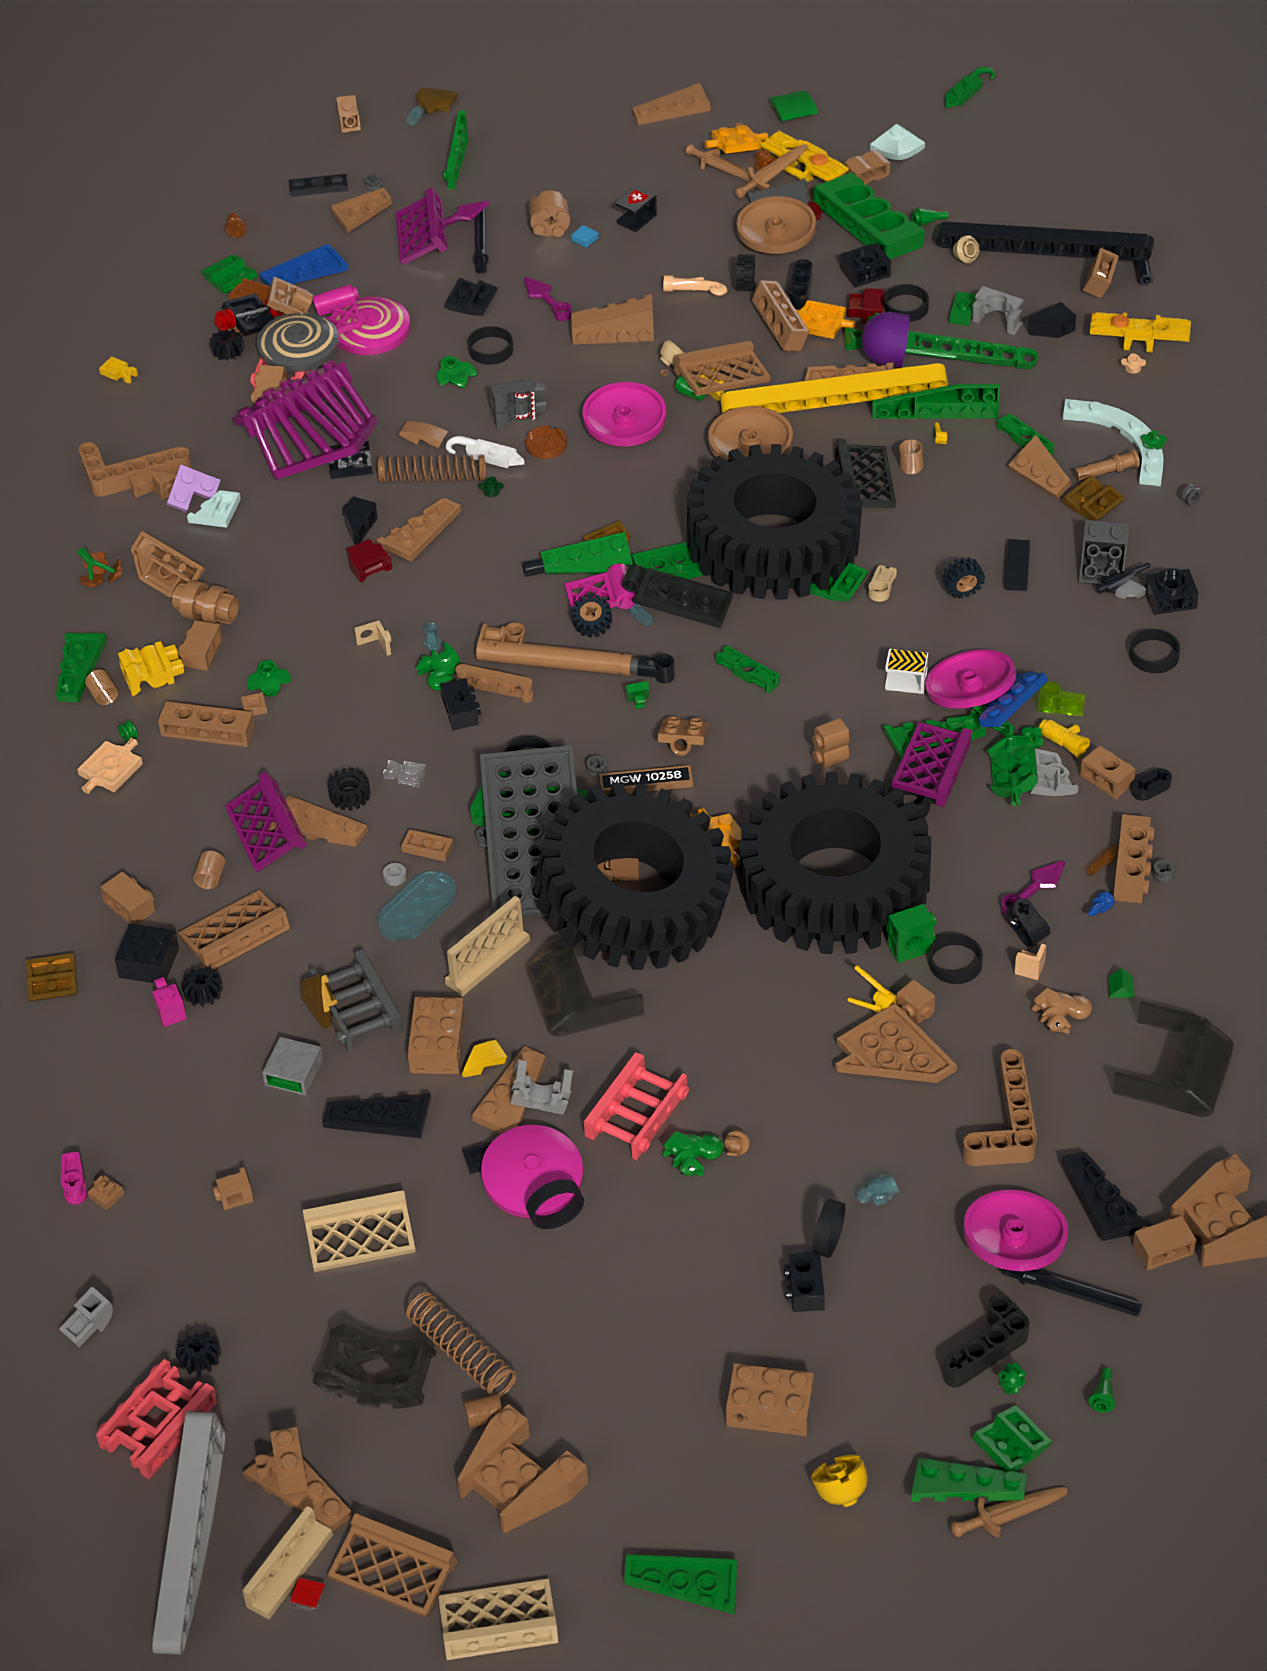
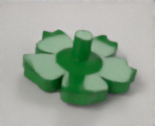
[1141,430,1167,450]
[1020,727,1044,748]

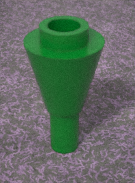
[912,208,949,227]
[1088,1368,1115,1413]

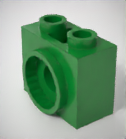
[886,904,936,963]

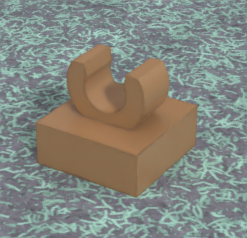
[87,1176,125,1210]

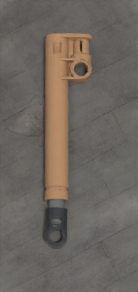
[476,622,675,684]

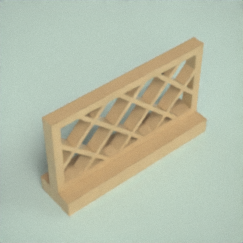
[445,896,530,997]
[303,1190,416,1272]
[439,1579,559,1660]

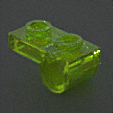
[1038,682,1086,716]

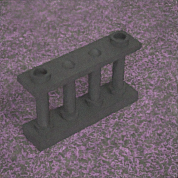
[310,950,403,1053]

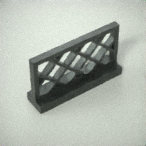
[834,438,896,508]

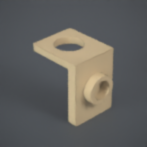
[354,620,392,656]

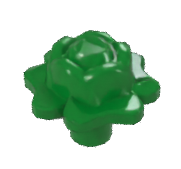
[999,1362,1026,1395]

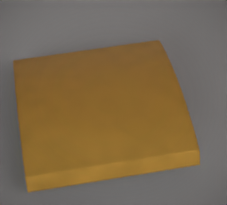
[1062,475,1125,521]
[26,953,77,1002]

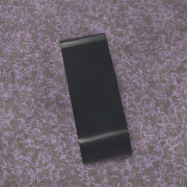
[790,259,812,310]

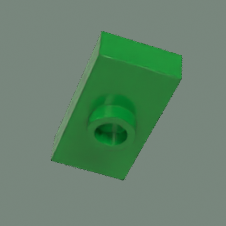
[949,292,977,326]

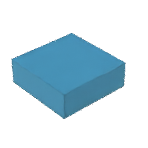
[571,225,599,248]

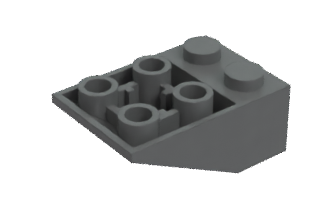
[1079,520,1130,585]

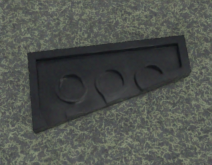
[323,1093,431,1138]
[1061,1151,1151,1241]

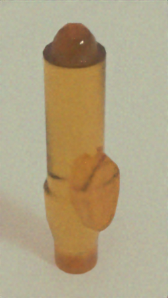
[1086,844,1119,875]

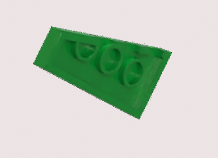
[444,110,469,189]
[541,532,633,575]
[56,633,107,702]

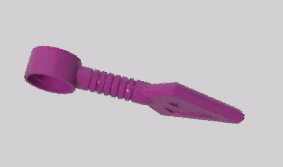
[422,201,490,235]
[524,277,572,321]
[1001,861,1065,918]

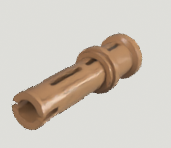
[1074,449,1140,481]

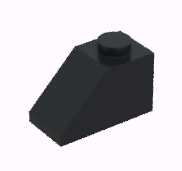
[1027,302,1076,338]
[342,496,378,545]

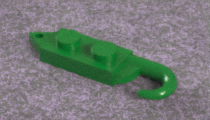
[945,67,996,109]

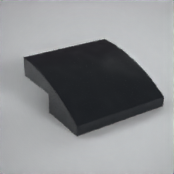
[444,278,498,315]
[329,441,373,479]

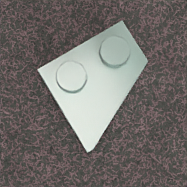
[187,490,241,527]

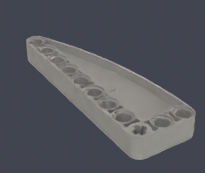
[153,1411,225,1655]

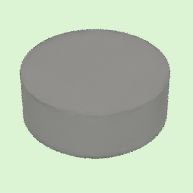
[383,863,407,886]

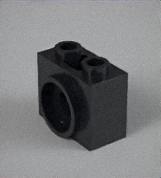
[841,243,891,288]
[1145,568,1199,615]

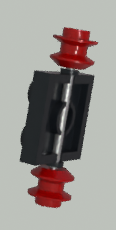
[214,294,284,336]

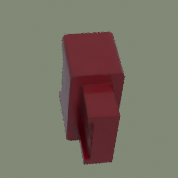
[848,288,885,323]
[346,539,392,582]

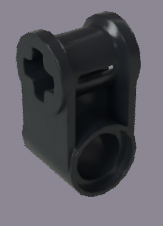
[1006,898,1051,947]

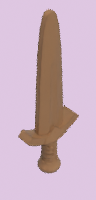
[685,144,751,181]
[735,144,807,199]
[951,1487,1068,1538]

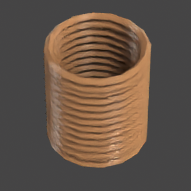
[899,440,923,474]
[85,670,118,705]
[193,851,225,889]
[464,1393,502,1429]

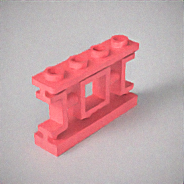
[96,1359,217,1479]

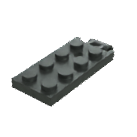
[622,564,733,628]

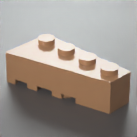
[572,294,654,345]

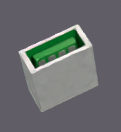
[262,1037,323,1095]

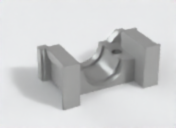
[972,286,1023,335]
[510,1060,574,1115]

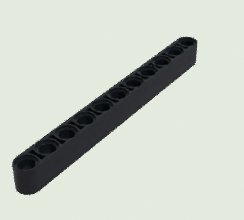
[935,222,1155,261]

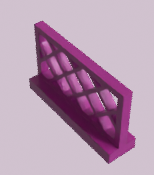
[396,187,448,265]
[892,722,972,807]
[225,771,307,872]

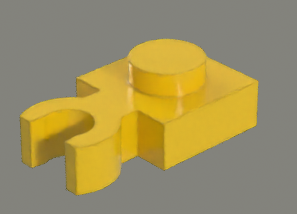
[99,356,138,383]

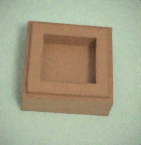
[241,692,268,716]

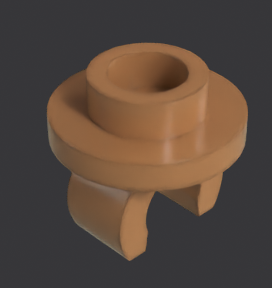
[725,1130,750,1157]

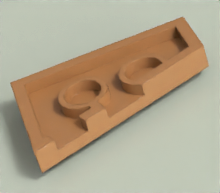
[330,187,392,233]
[1008,435,1071,500]

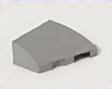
[1030,749,1079,796]

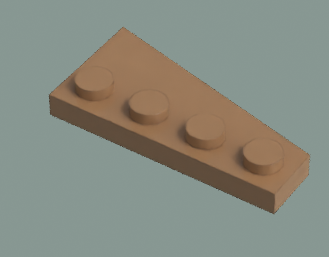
[804,363,894,381]

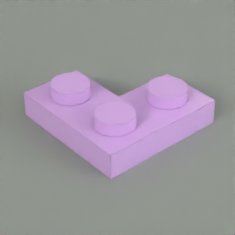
[166,465,220,512]

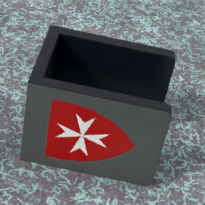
[616,185,657,232]

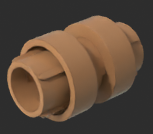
[172,580,239,626]

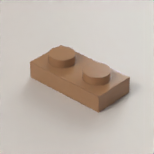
[401,829,454,862]

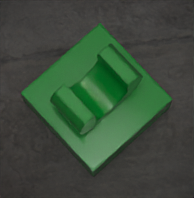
[625,681,650,709]

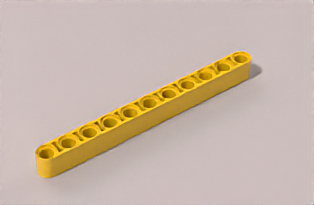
[720,364,948,414]

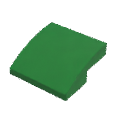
[769,90,818,121]
[201,254,258,294]
[810,562,869,602]
[972,1405,1052,1472]

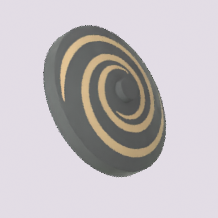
[257,313,339,372]

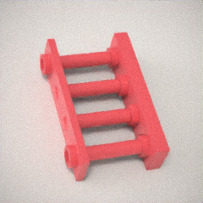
[584,1052,689,1161]

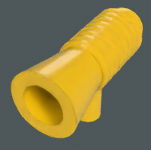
[1039,719,1090,759]

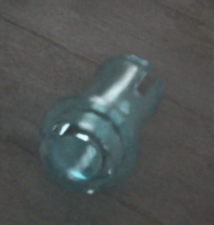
[424,623,442,651]

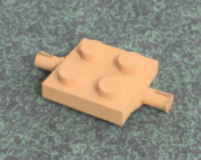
[77,738,143,794]

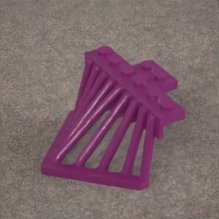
[232,360,378,480]

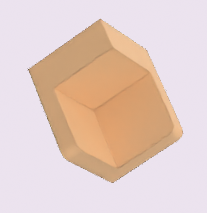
[1015,944,1046,980]

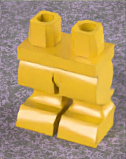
[118,641,185,697]

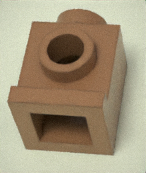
[212,1167,254,1210]

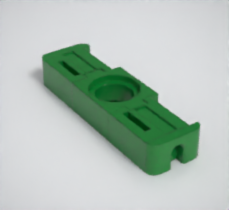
[997,414,1055,455]
[716,646,780,693]

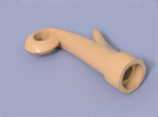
[663,275,728,296]

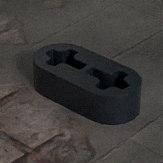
[1131,768,1172,801]

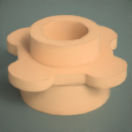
[1121,353,1146,373]

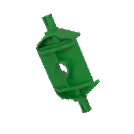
[987,725,1038,807]

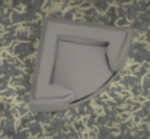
[1115,579,1147,599]

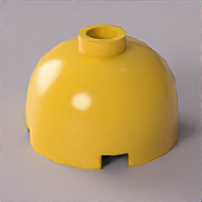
[811,1455,868,1507]

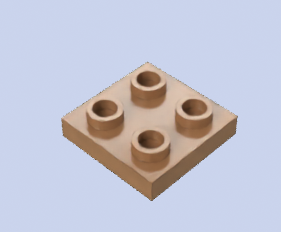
[267,277,313,314]
[658,716,709,756]

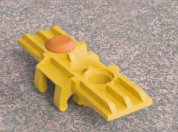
[760,131,849,182]
[1090,312,1191,353]

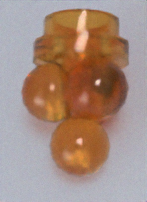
[754,150,776,171]
[224,213,246,238]

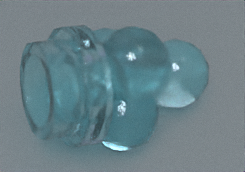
[857,1174,899,1205]

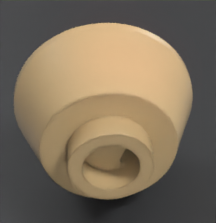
[953,236,979,263]
[660,340,684,367]

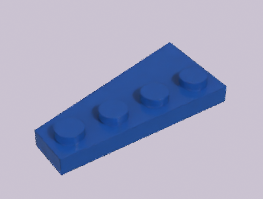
[259,244,349,286]
[979,671,1048,727]

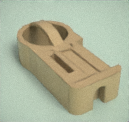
[868,565,897,602]

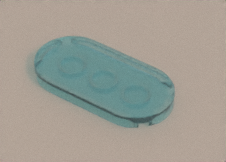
[378,871,456,941]

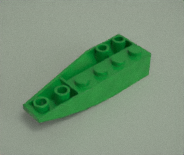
[872,384,1000,419]

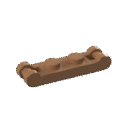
[456,664,534,703]

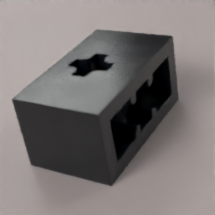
[440,678,481,731]

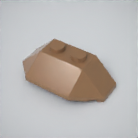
[131,531,205,599]

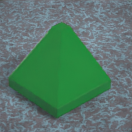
[845,327,863,350]

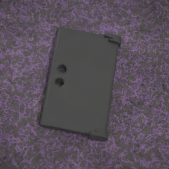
[748,178,809,205]

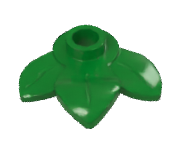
[437,356,477,389]
[247,660,291,697]

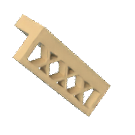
[242,1506,333,1620]

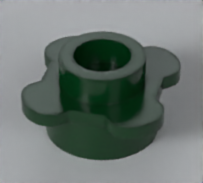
[478,477,504,497]

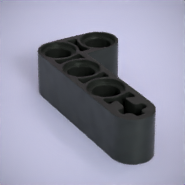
[943,1294,1029,1387]

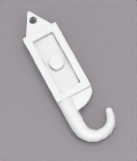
[445,436,524,469]

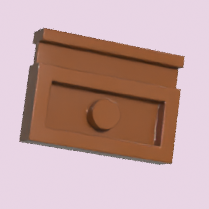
[229,278,270,304]

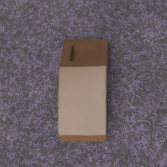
[336,95,361,133]
[129,470,177,500]

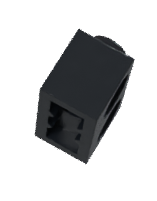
[784,1252,825,1312]

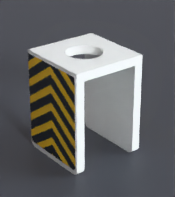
[885,649,928,694]

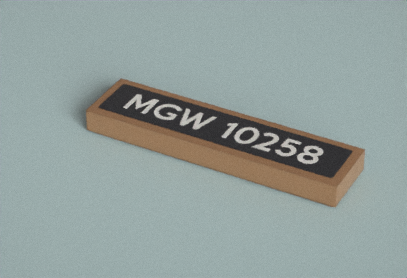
[599,765,693,796]

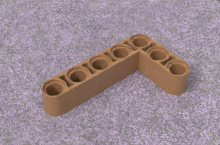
[79,442,192,497]
[963,1049,1037,1166]

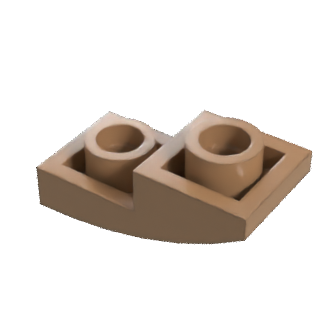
[399,421,448,449]

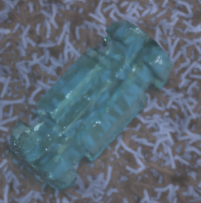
[406,105,424,126]
[630,604,654,627]

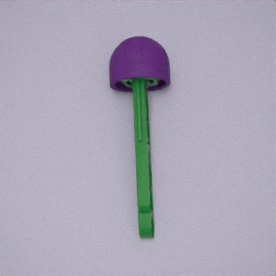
[862,312,1038,369]

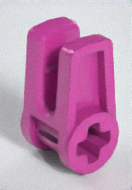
[61,1152,87,1205]

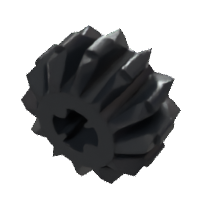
[209,329,244,361]
[181,966,223,1007]
[175,1330,221,1376]

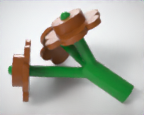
[78,548,123,587]

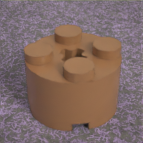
[529,191,570,237]

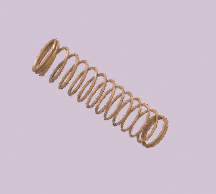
[378,454,486,483]
[406,1292,516,1397]

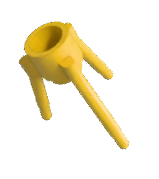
[847,966,897,1013]

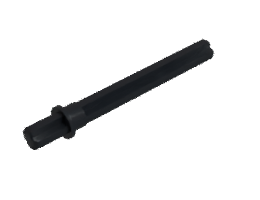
[473,208,489,274]
[1002,1269,1142,1316]

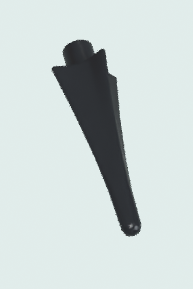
[1096,563,1151,594]

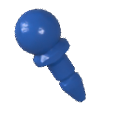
[1088,891,1115,916]

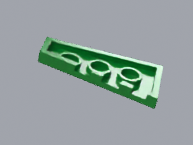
[884,715,986,761]
[911,1458,1027,1502]
[624,1555,738,1615]

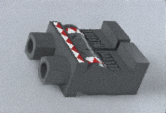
[490,378,546,429]

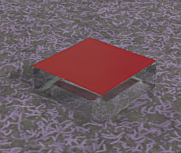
[290,1578,326,1613]

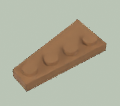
[632,83,711,125]
[376,497,462,562]
[268,795,368,847]
[472,1046,546,1134]
[243,1451,353,1532]

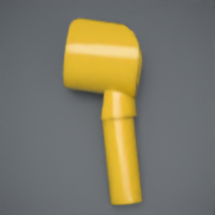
[934,423,948,444]

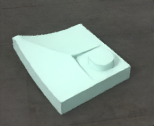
[870,124,925,160]

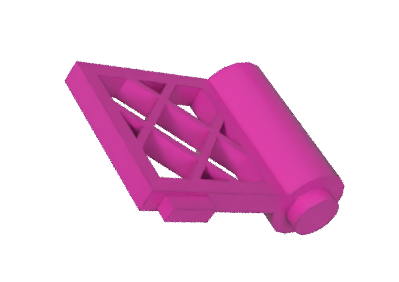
[313,284,366,334]
[565,564,636,609]

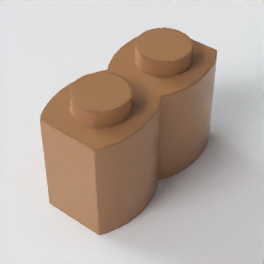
[844,150,890,185]
[812,718,849,769]

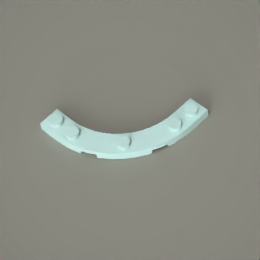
[1063,399,1163,486]

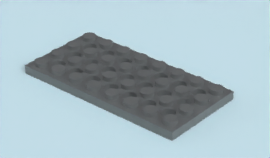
[480,745,577,919]

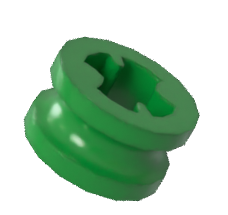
[117,720,138,743]

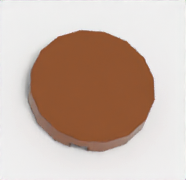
[525,426,567,459]

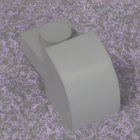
[59,1287,113,1348]

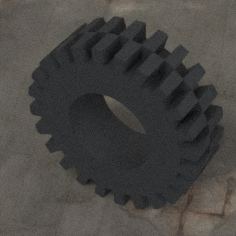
[686,444,863,600]
[740,772,932,954]
[534,783,734,970]

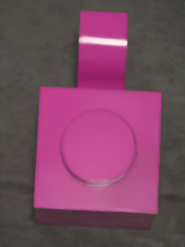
[152,977,186,1027]

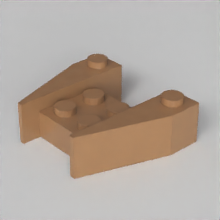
[1170,1154,1267,1267]
[457,1404,588,1533]

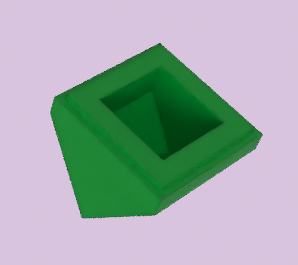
[1108,968,1135,998]

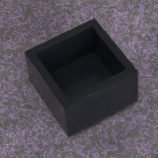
[114,923,179,984]

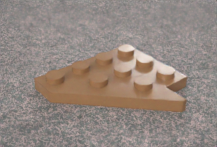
[835,1004,957,1083]

